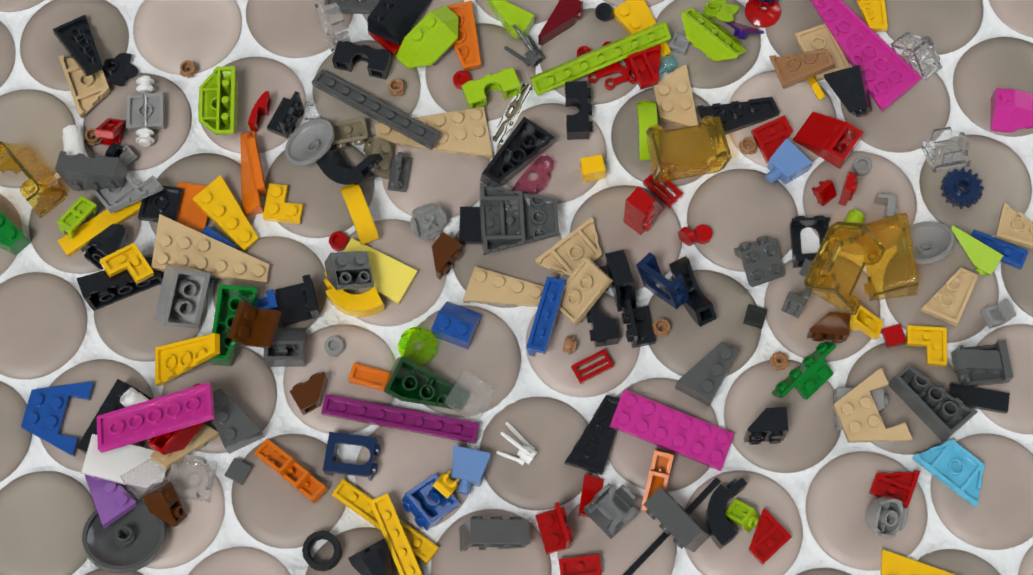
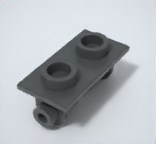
[387,152,412,192]

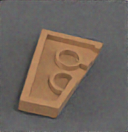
[769,49,835,89]

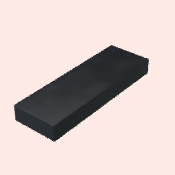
[948,383,1010,414]

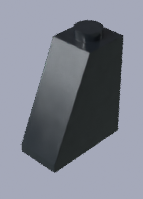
[824,65,872,117]
[605,250,636,312]

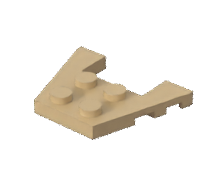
[833,368,912,443]

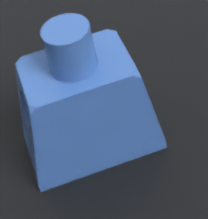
[765,138,812,184]
[452,445,491,495]

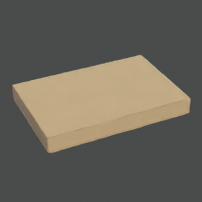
[794,23,850,82]
[559,256,613,325]

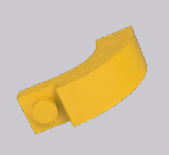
[340,183,379,245]
[323,271,385,317]

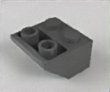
[324,251,374,290]
[263,329,307,367]

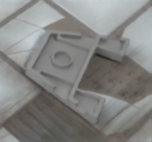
[92,145,164,214]

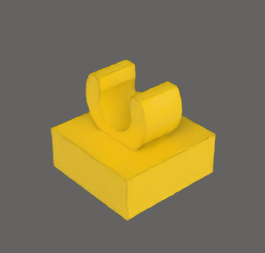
[432,471,460,499]

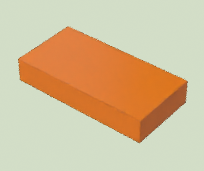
[348,363,390,391]

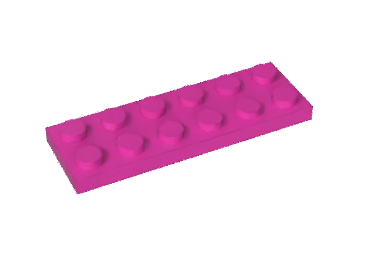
[97,382,215,453]
[609,389,734,471]

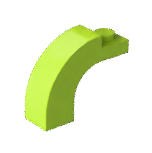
[636,100,658,160]

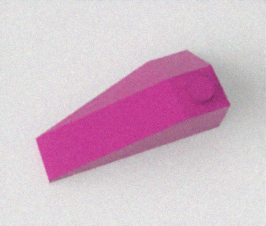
[990,88,1033,133]

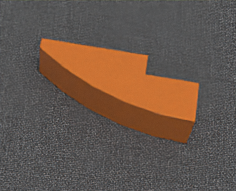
[641,449,674,511]

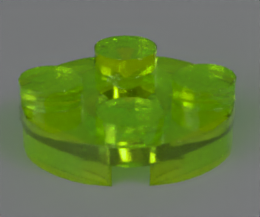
[398,327,437,366]

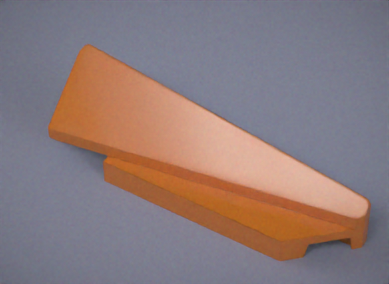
[240,130,267,217]

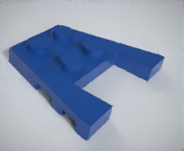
[21,382,95,457]

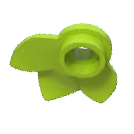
[704,0,739,22]

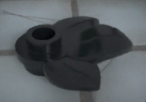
[103,53,139,86]

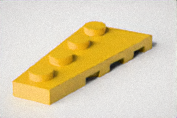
[614,0,671,62]
[856,0,888,32]
[192,175,258,253]
[155,333,220,386]
[880,549,955,575]

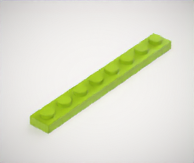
[530,20,672,96]

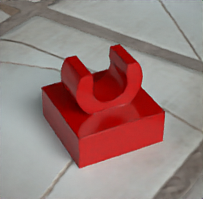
[812,179,837,206]

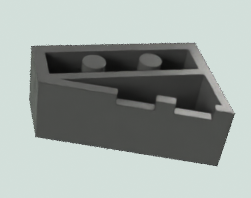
[213,388,265,454]

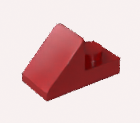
[95,118,126,146]

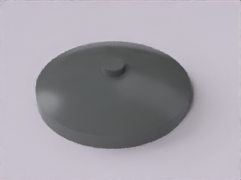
[82,499,165,573]

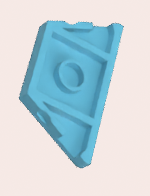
[912,439,985,508]

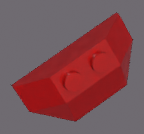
[148,383,205,455]

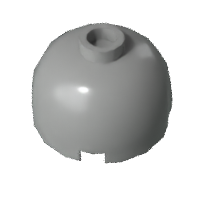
[866,496,907,539]

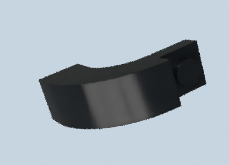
[316,150,383,185]
[669,256,717,327]
[706,478,747,550]

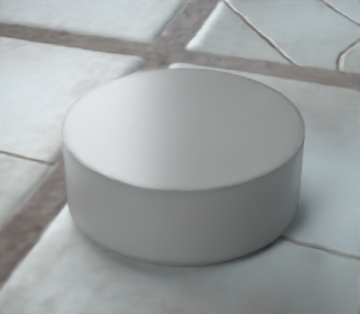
[852,156,872,176]
[324,336,344,357]

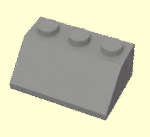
[154,263,211,329]

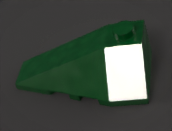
[383,356,470,410]

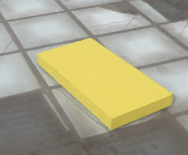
[343,238,418,304]

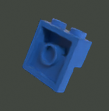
[402,474,460,531]

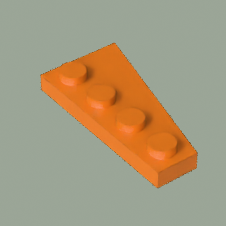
[437,1,482,71]

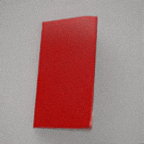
[578,474,604,518]

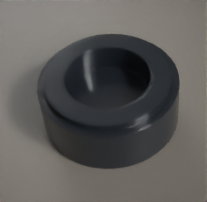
[595,3,614,22]
[105,142,123,158]

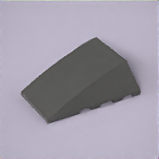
[480,183,559,255]

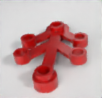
[577,41,637,91]

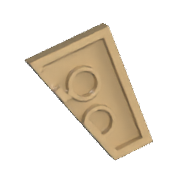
[150,424,219,470]

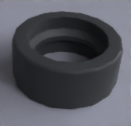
[302,531,342,571]

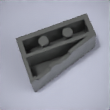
[55,151,128,191]
[675,342,739,407]
[643,487,711,552]
[459,516,530,551]

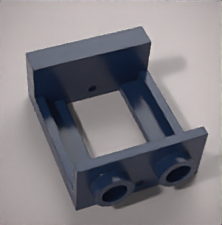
[636,252,690,310]
[323,432,381,481]

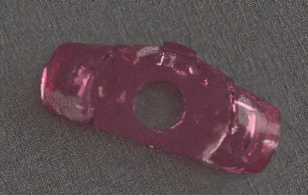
[512,155,554,195]

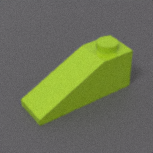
[486,0,535,39]
[950,225,1004,277]

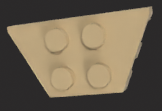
[58,56,110,118]
[653,64,699,131]
[535,217,602,278]

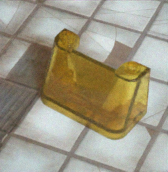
[646,116,732,183]
[0,141,67,219]
[856,213,918,301]
[804,222,886,315]

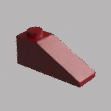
[538,0,584,46]

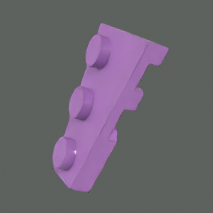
[85,475,137,529]

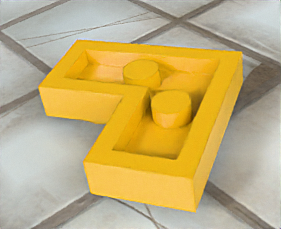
[263,183,304,224]
[100,243,154,284]
[906,325,947,367]

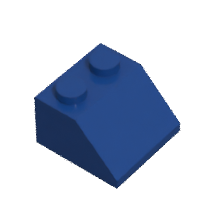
[431,302,483,349]

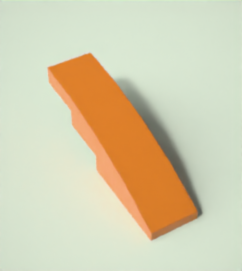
[254,439,328,504]

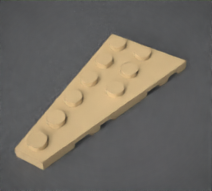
[375,107,493,159]
[151,214,269,284]

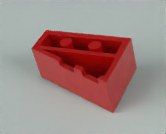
[623,187,664,235]

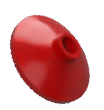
[745,0,781,28]

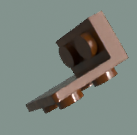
[227,301,282,348]

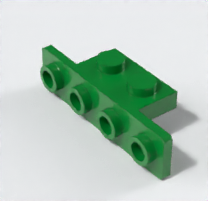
[772,342,836,400]

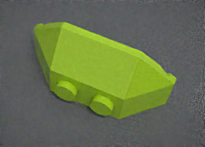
[396,6,459,69]
[681,7,747,61]
[198,66,239,135]

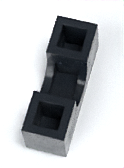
[332,41,392,80]
[565,81,593,140]

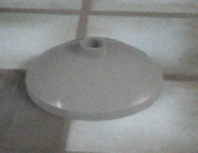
[285,118,334,166]
[896,222,955,265]

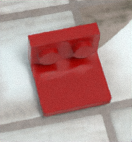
[535,502,573,555]

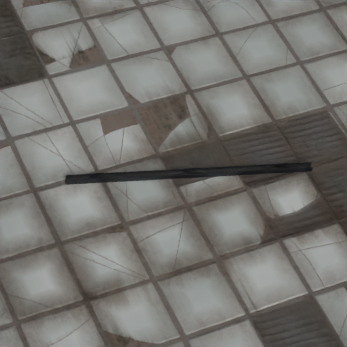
[623,478,720,575]

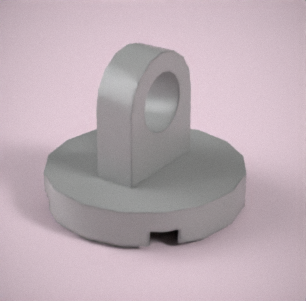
[411,203,447,240]

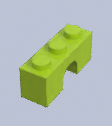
[462,67,521,109]

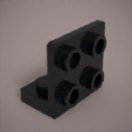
[267,91,304,139]
[275,274,320,325]
[622,299,655,348]

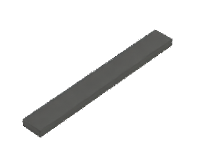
[311,69,442,150]

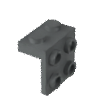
[734,235,785,287]

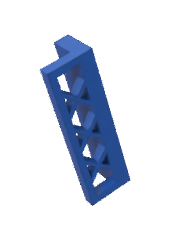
[526,277,566,356]

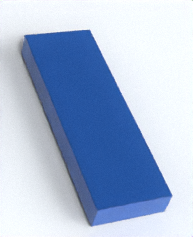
[971,230,1028,270]

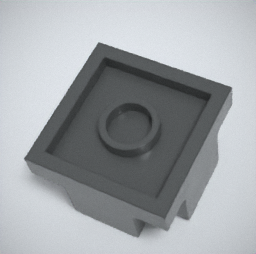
[583,483,639,539]

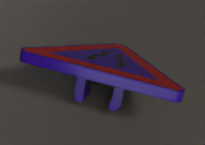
[725,21,764,40]

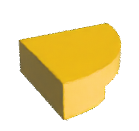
[807,77,825,100]

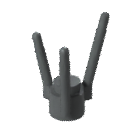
[504,24,544,67]

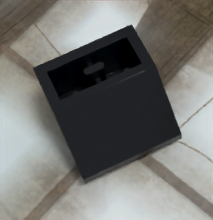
[744,407,789,445]

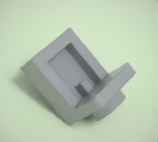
[874,192,898,224]
[980,299,1016,329]

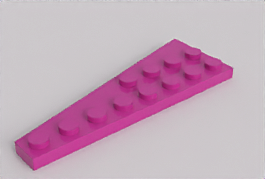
[810,0,922,112]

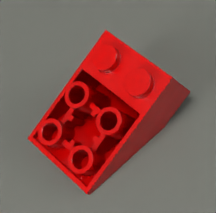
[793,112,863,169]

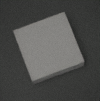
[669,32,691,56]

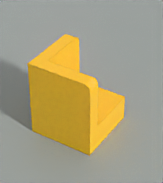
[580,154,606,183]

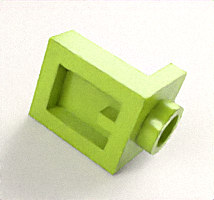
[725,499,759,533]

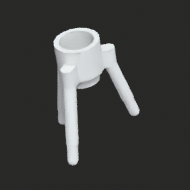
[496,422,538,466]

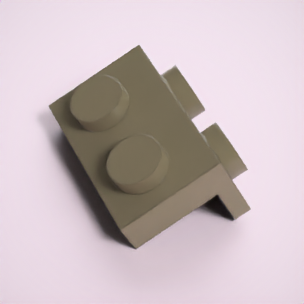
[331,117,369,149]
[363,137,394,179]

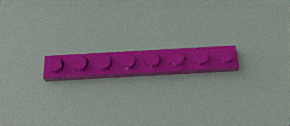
[321,394,479,444]

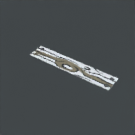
[490,81,534,145]

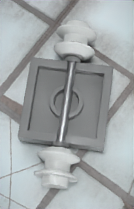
[126,76,165,147]

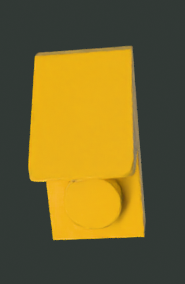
[849,303,884,339]

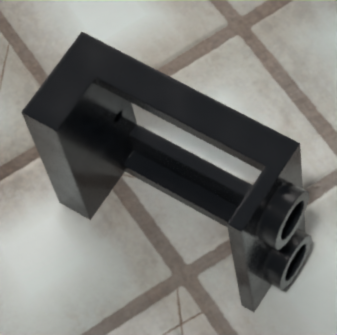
[789,215,834,268]

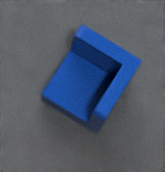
[256,289,279,310]

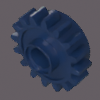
[940,167,984,209]

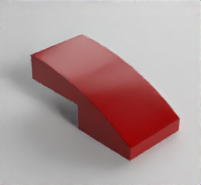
[248,91,272,132]

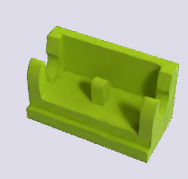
[57,195,97,238]

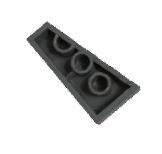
[889,365,978,443]

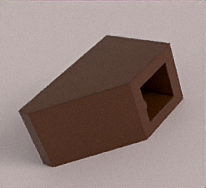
[432,232,463,279]
[807,312,850,343]
[290,372,328,416]
[142,482,187,527]

